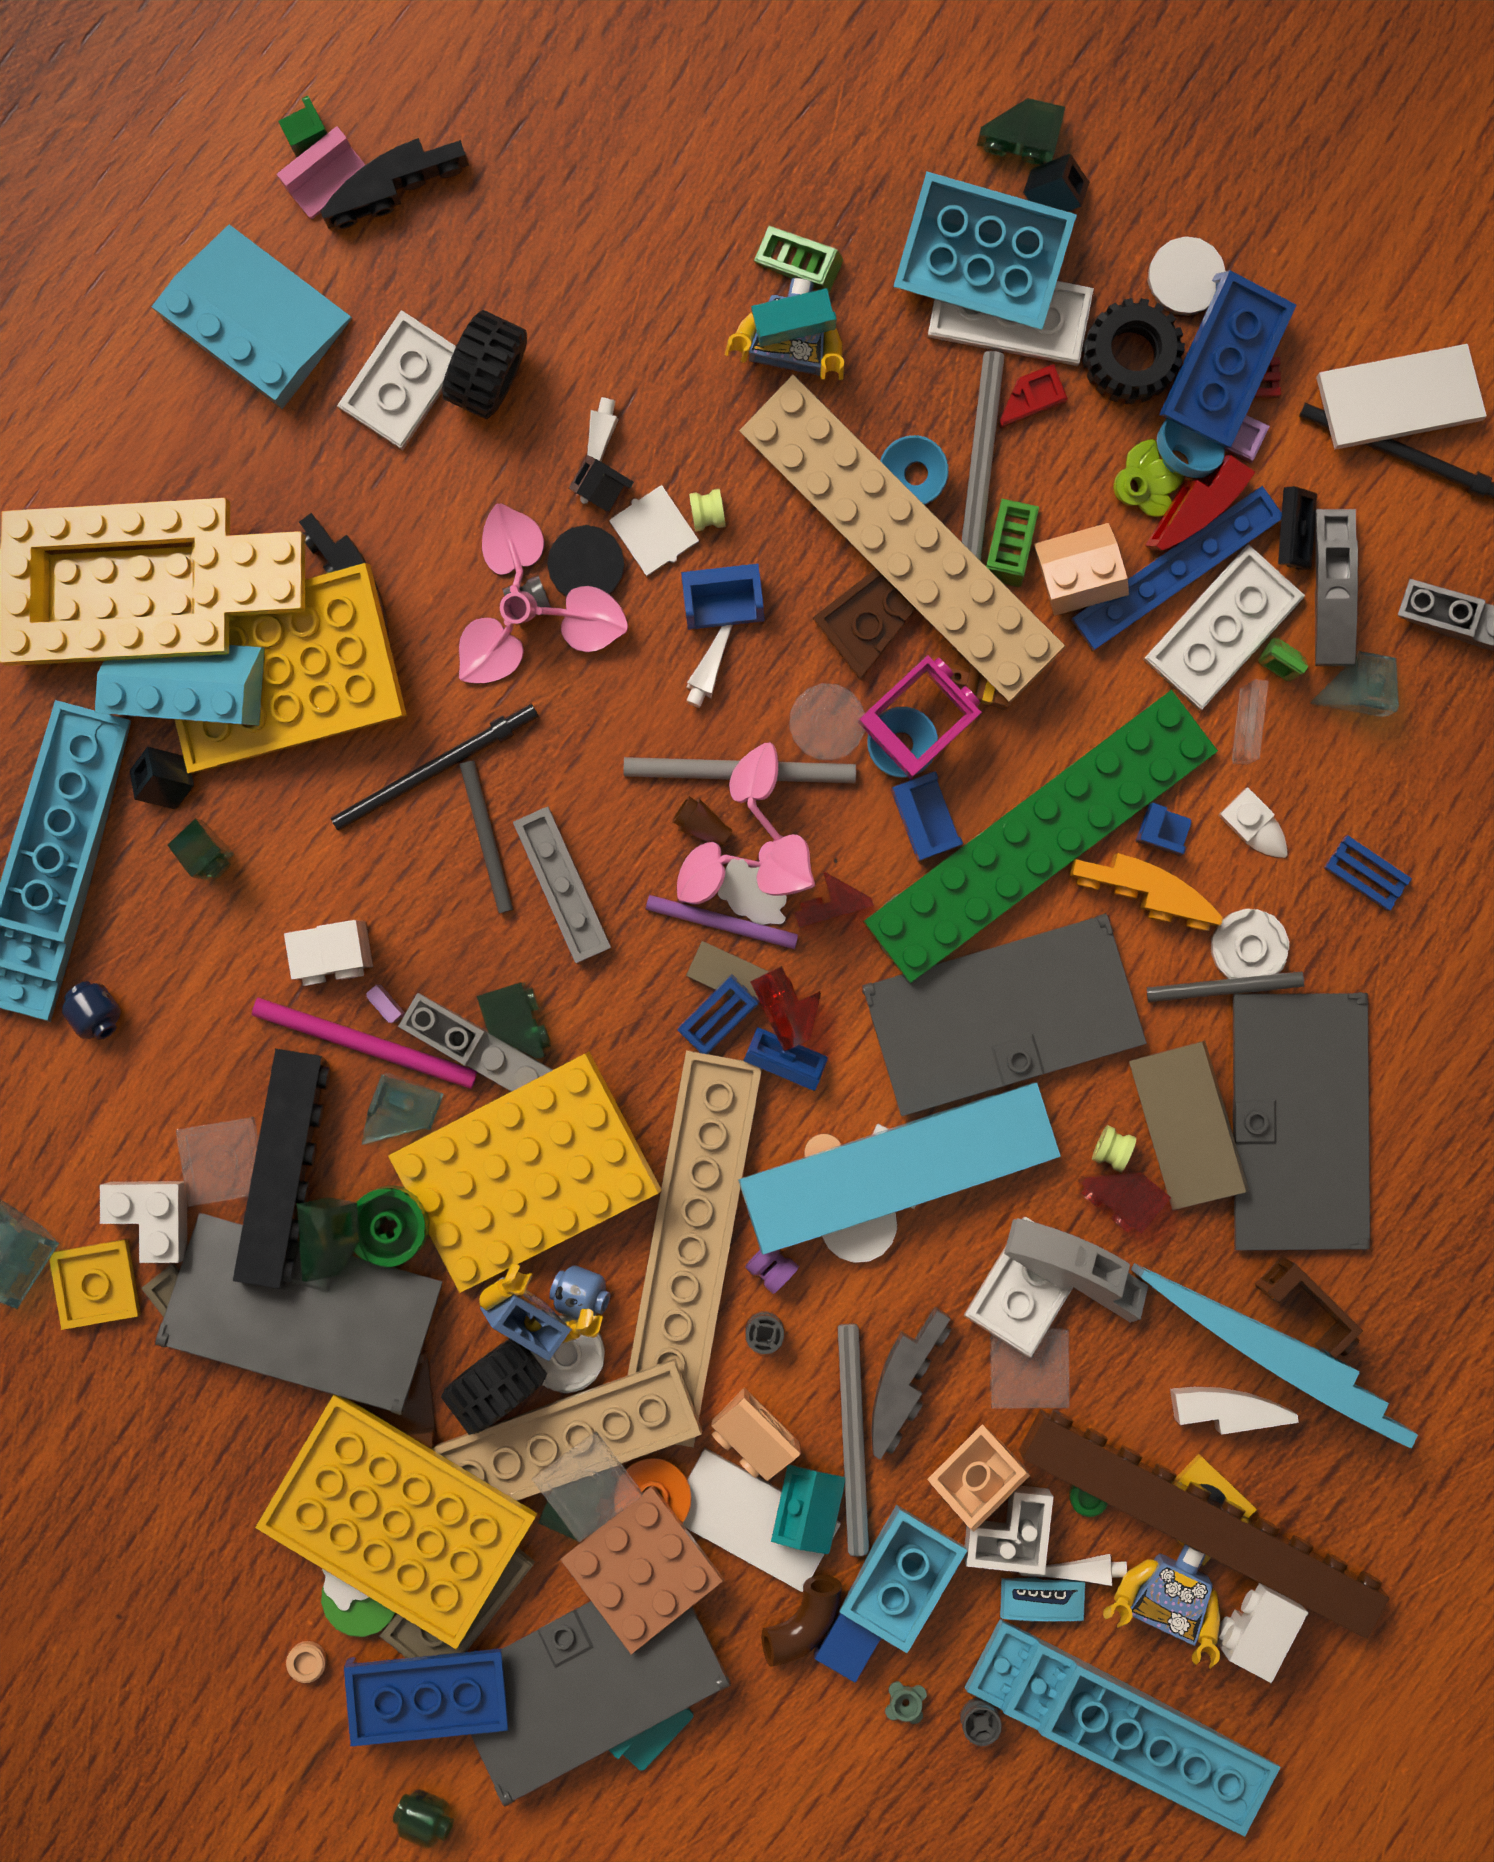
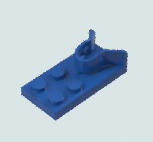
[1159,270,1296,448]
[344,1649,508,1747]

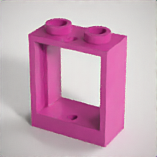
[858,655,982,780]

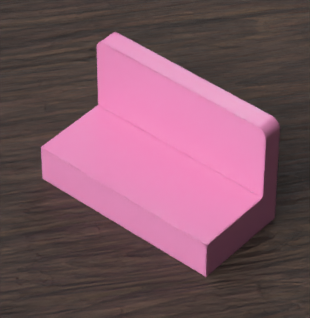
[277,126,365,219]

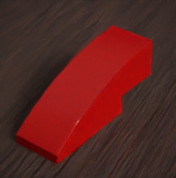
[1145,455,1256,550]

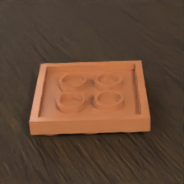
[560,1486,725,1655]

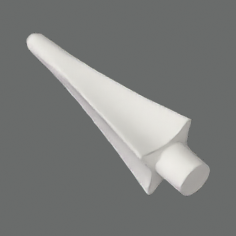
[580,397,619,504]
[686,625,733,708]
[1019,1554,1127,1586]

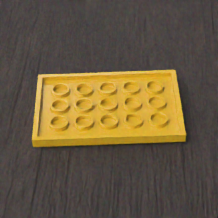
[175,563,407,774]
[388,1052,662,1293]
[255,1395,537,1649]

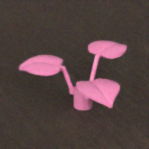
[459,504,628,683]
[677,742,815,904]

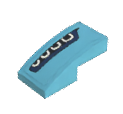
[1000,1577,1085,1621]

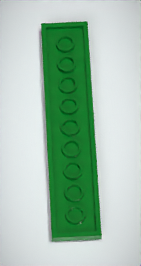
[863,690,1218,983]

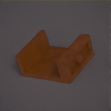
[1255,1256,1363,1359]
[354,1350,437,1449]

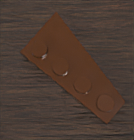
[813,569,916,679]

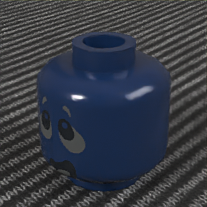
[62,981,121,1040]

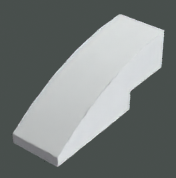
[1170,1387,1299,1435]

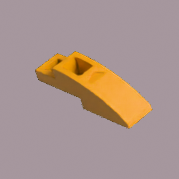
[1069,853,1223,931]

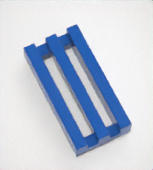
[1324,835,1412,911]
[677,974,759,1054]
[743,1027,828,1091]

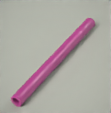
[252,997,478,1089]

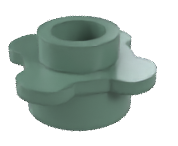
[885,1681,927,1724]

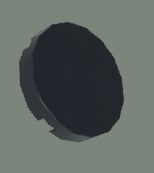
[547,525,625,597]

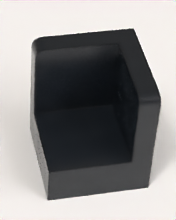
[1023,153,1090,212]
[568,455,634,511]
[129,746,194,809]

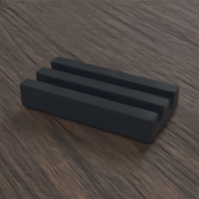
[1278,486,1317,570]

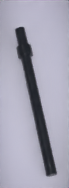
[1299,402,1494,499]
[331,703,539,831]

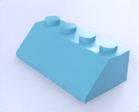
[95,645,265,726]

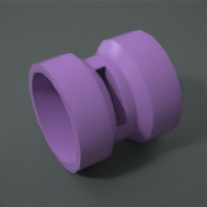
[745,1249,799,1294]

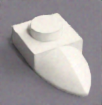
[1218,787,1288,858]

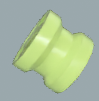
[689,489,726,532]
[1092,1125,1136,1173]

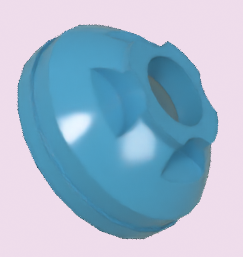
[1157,419,1225,478]
[880,435,949,505]
[867,707,938,777]

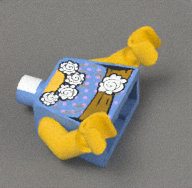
[724,278,845,380]
[479,1264,603,1361]
[1103,1544,1220,1669]

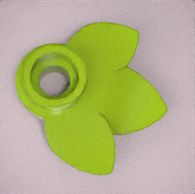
[1113,439,1184,517]

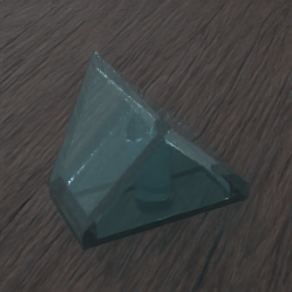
[1309,651,1399,717]
[361,1073,444,1145]

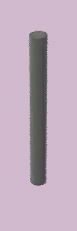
[459,761,513,914]
[1146,971,1304,1003]

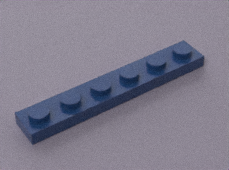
[1071,485,1282,651]

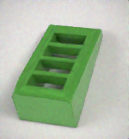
[754,226,843,293]
[986,499,1039,587]
[1258,637,1308,682]

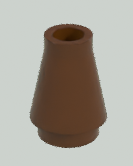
[672,796,732,848]

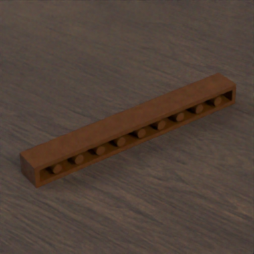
[1019,1409,1389,1639]

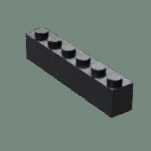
[233,1048,331,1290]

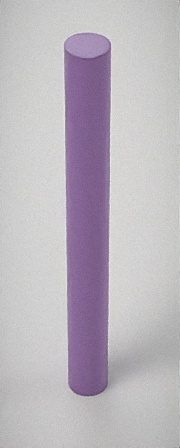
[645,895,798,949]

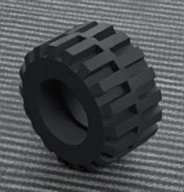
[1082,298,1185,404]
[442,310,527,419]
[441,1338,547,1435]

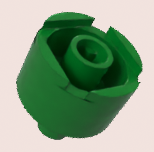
[347,1185,429,1267]

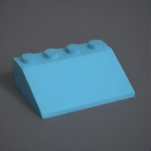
[893,171,1077,330]
[151,224,352,409]

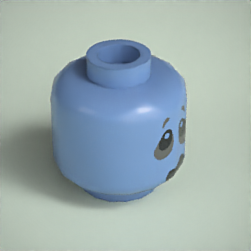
[550,1265,610,1320]

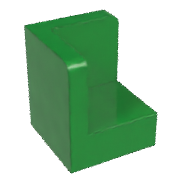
[278,96,328,157]

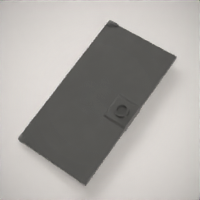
[862,913,1147,1116]
[1233,992,1370,1250]
[155,1213,443,1415]
[471,1601,731,1807]

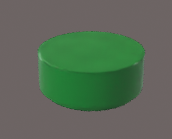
[1069,1485,1108,1517]

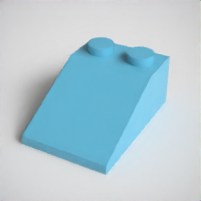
[839,1504,967,1653]

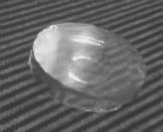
[789,683,865,760]

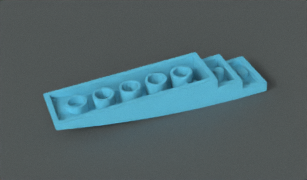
[0,700,131,1022]
[738,1082,1061,1255]
[1131,1263,1418,1449]
[964,1619,1281,1837]

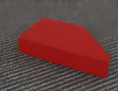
[999,364,1068,428]

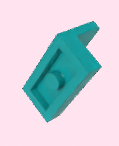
[751,288,837,347]
[771,1465,845,1554]
[609,1708,694,1771]

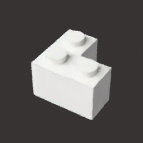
[284,920,373,986]
[100,1181,187,1263]
[964,1486,1053,1575]
[1217,1583,1308,1683]

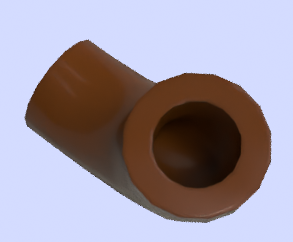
[761,1575,842,1667]

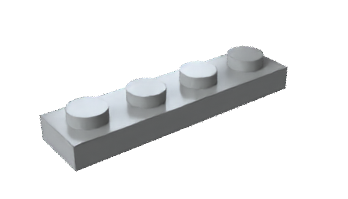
[513,806,612,964]

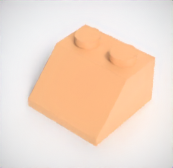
[1034,523,1129,616]
[711,1387,801,1481]
[927,1424,1030,1532]

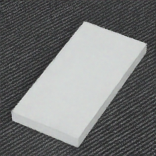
[927,281,1094,366]
[1316,344,1487,450]
[1143,544,1305,711]
[683,1448,841,1592]

